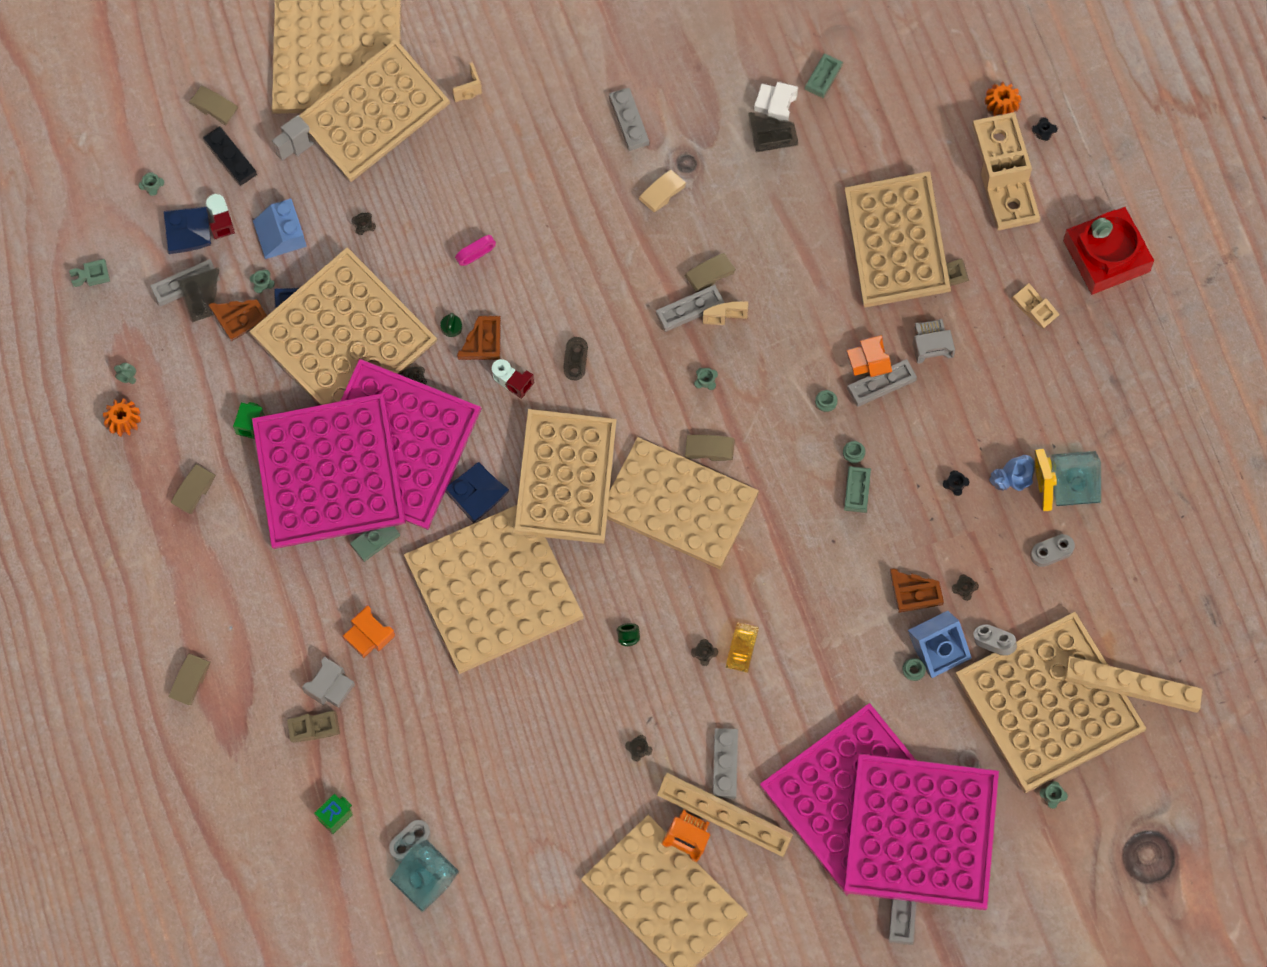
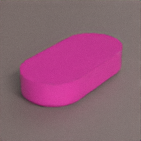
[455,235,496,266]

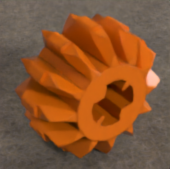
[984,82,1021,116]
[103,398,141,437]

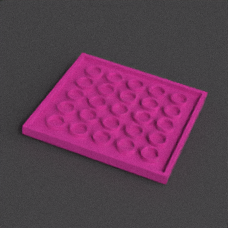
[341,359,482,530]
[252,393,406,549]
[760,703,917,896]
[844,754,999,911]

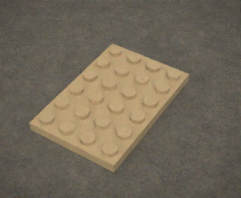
[299,39,450,182]
[845,171,951,307]
[514,409,617,544]
[607,437,759,570]
[581,815,748,967]

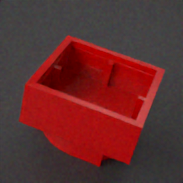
[1063,207,1154,295]

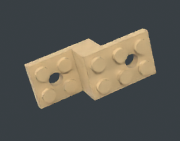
[972,112,1040,231]

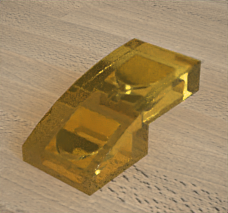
[726,622,759,673]

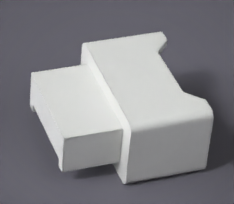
[754,82,798,125]

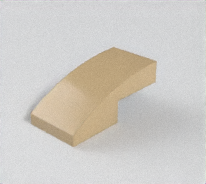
[639,170,686,212]
[1011,283,1060,329]
[703,301,748,325]

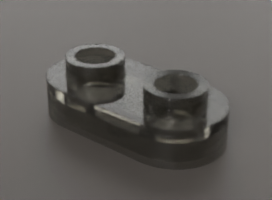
[563,337,588,381]

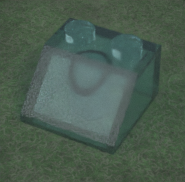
[1051,451,1101,506]
[390,839,459,912]

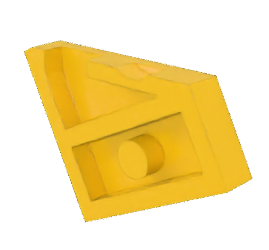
[1035,449,1057,511]

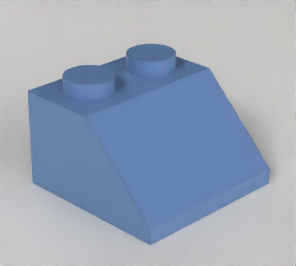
[253,198,307,259]
[908,611,972,678]

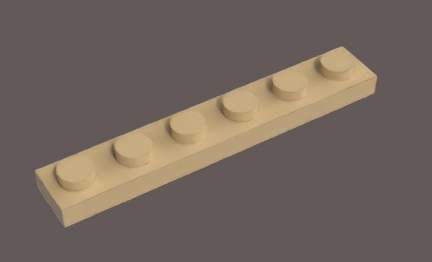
[1064,656,1202,713]
[657,773,794,857]

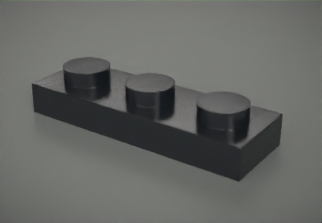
[203,126,257,186]

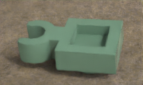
[69,259,110,287]

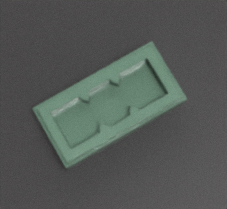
[805,53,843,99]
[844,466,871,513]
[350,526,400,562]

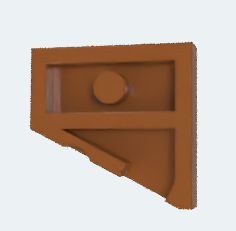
[209,299,267,342]
[457,316,501,360]
[890,569,944,613]

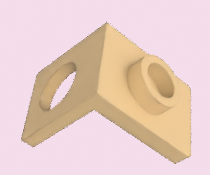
[452,62,482,102]

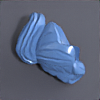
[989,455,1035,491]

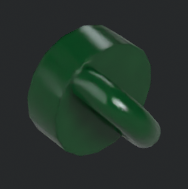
[440,313,463,337]
[617,623,640,646]

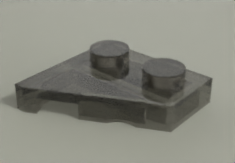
[748,112,798,152]
[178,267,220,322]

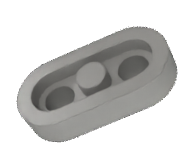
[1031,534,1075,567]
[974,624,1017,656]
[389,820,431,861]

